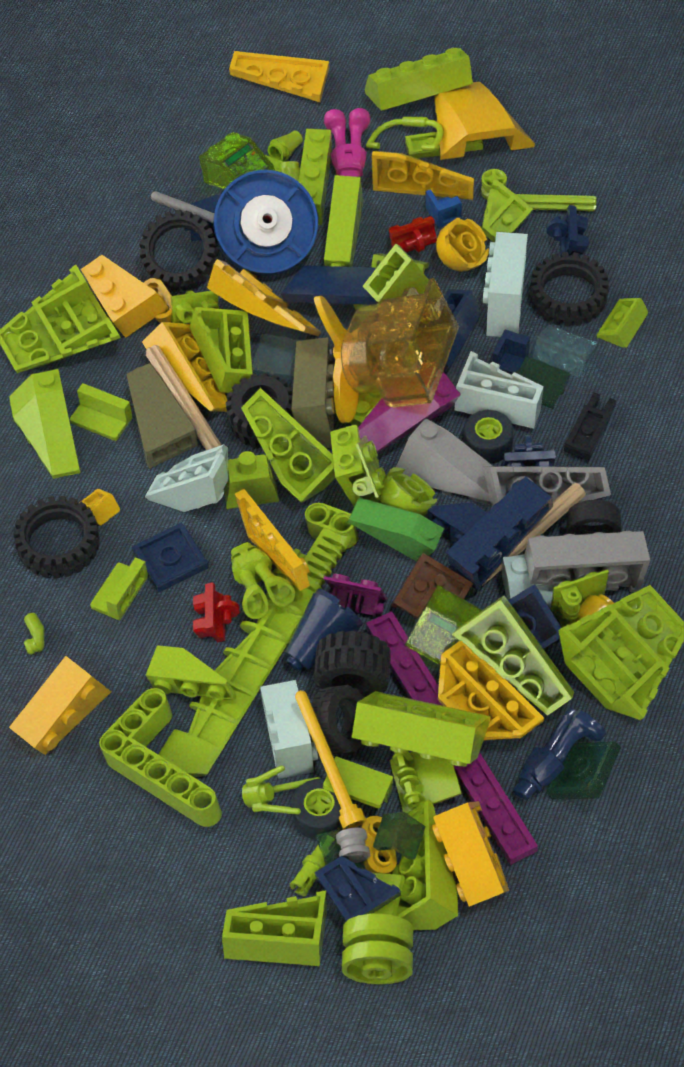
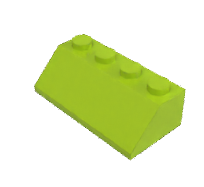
[365,48,473,111]
[352,691,491,766]

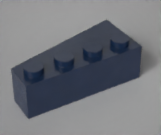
[446,476,553,590]

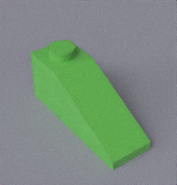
[347,497,444,561]

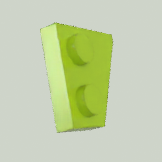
[481,178,533,242]

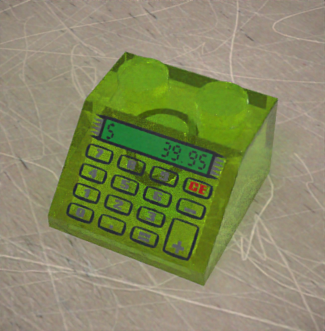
[199,132,275,189]
[405,585,482,665]

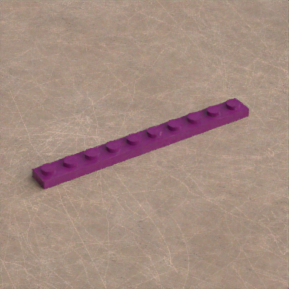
[366,611,538,865]

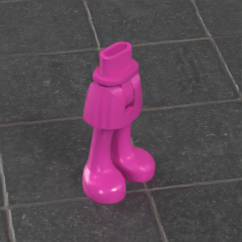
[324,108,371,177]

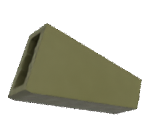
[126,363,198,469]

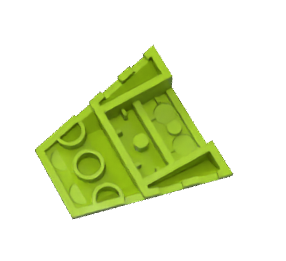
[0,264,121,373]
[558,585,684,720]

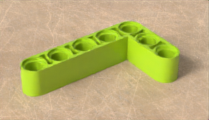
[99,688,222,827]

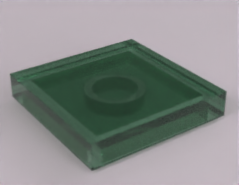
[546,741,621,800]

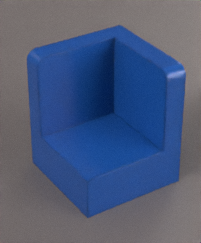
[426,189,462,228]

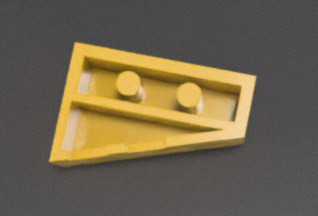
[9,656,112,755]

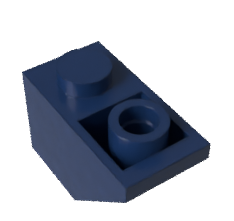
[428,502,488,544]

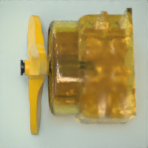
[314,278,459,423]

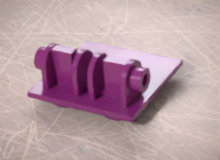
[323,574,388,617]

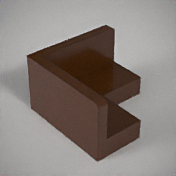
[390,553,473,619]

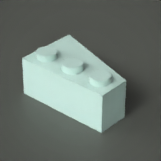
[260,680,318,779]

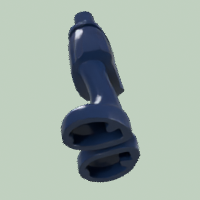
[512,707,606,800]

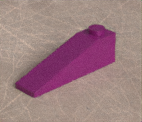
[358,363,461,453]

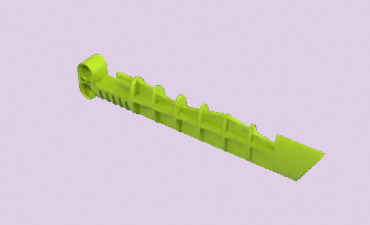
[158,503,358,778]

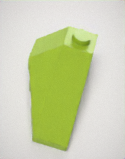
[9,369,80,479]
[241,388,335,503]
[392,800,458,930]

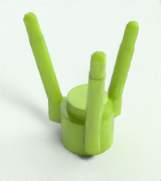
[242,765,321,814]

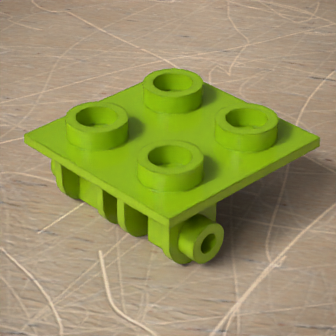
[352,436,386,498]
[550,569,609,627]
[390,752,462,815]

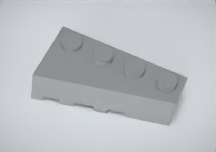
[483,466,611,507]
[524,531,650,592]

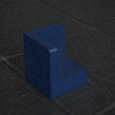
[493,329,530,375]

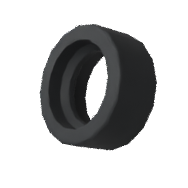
[567,499,622,535]

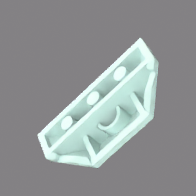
[145,445,228,512]

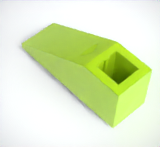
[146,645,237,700]

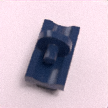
[546,205,589,256]
[503,435,556,466]

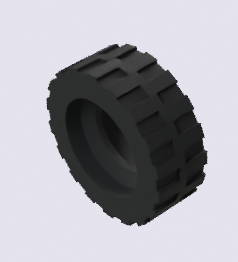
[311,685,364,754]

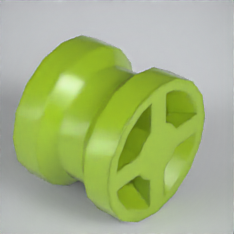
[481,169,507,200]

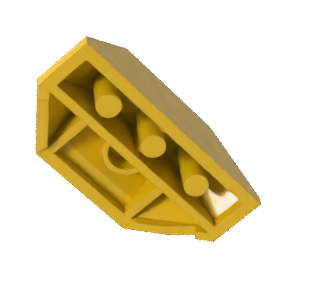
[438,641,544,740]

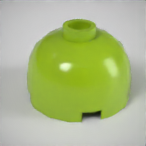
[380,467,437,516]

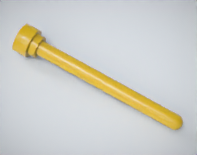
[295,690,366,830]

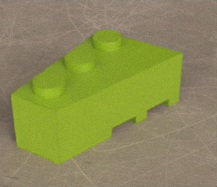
[190,307,253,393]
[222,890,327,966]

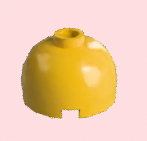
[436,218,489,272]

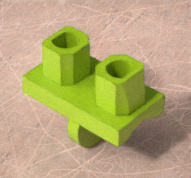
[171,290,219,324]

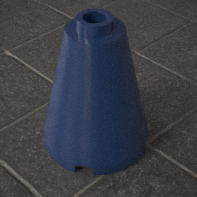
[285,589,363,672]

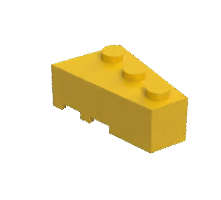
[80,255,169,338]
[432,801,509,907]

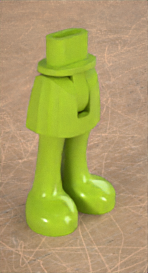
[231,542,295,619]

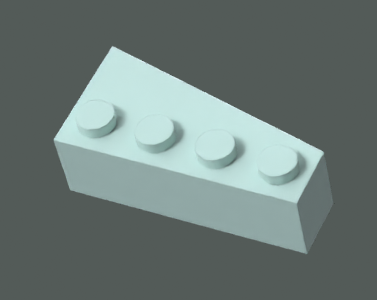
[483,232,528,337]

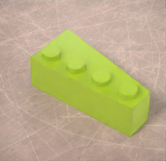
[452,595,574,716]

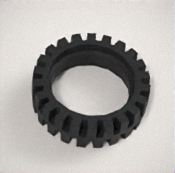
[139,210,218,290]
[530,252,609,327]
[14,496,100,579]

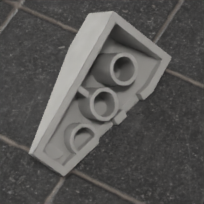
[396,418,492,505]

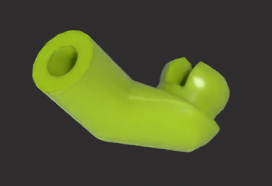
[24,613,44,655]

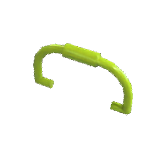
[366,116,444,151]

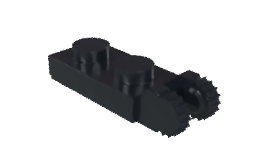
[564,393,616,460]

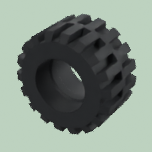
[226,373,294,448]
[314,631,391,698]

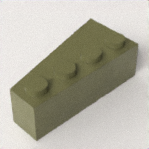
[292,337,335,448]

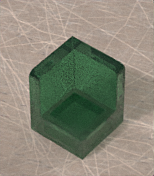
[373,812,426,860]

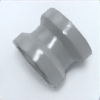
[336,828,370,863]

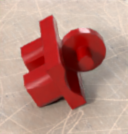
[389,216,437,252]
[193,582,240,643]

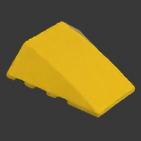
[434,82,535,160]
[207,259,321,336]

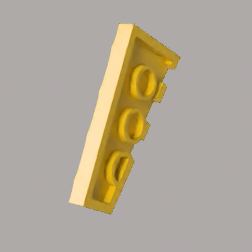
[229,51,329,102]
[235,489,310,591]

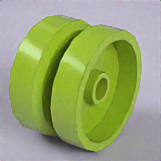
[342,914,413,984]

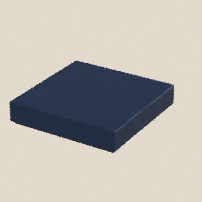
[132,522,209,593]

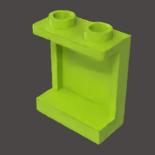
[330,425,382,506]

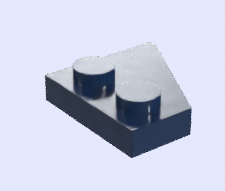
[315,856,401,922]

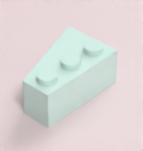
[454,351,544,428]

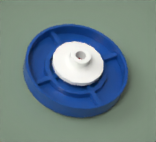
[213,170,318,276]

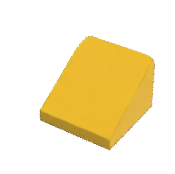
[79,489,120,525]

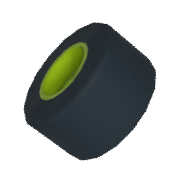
[463,410,514,464]
[291,779,343,840]

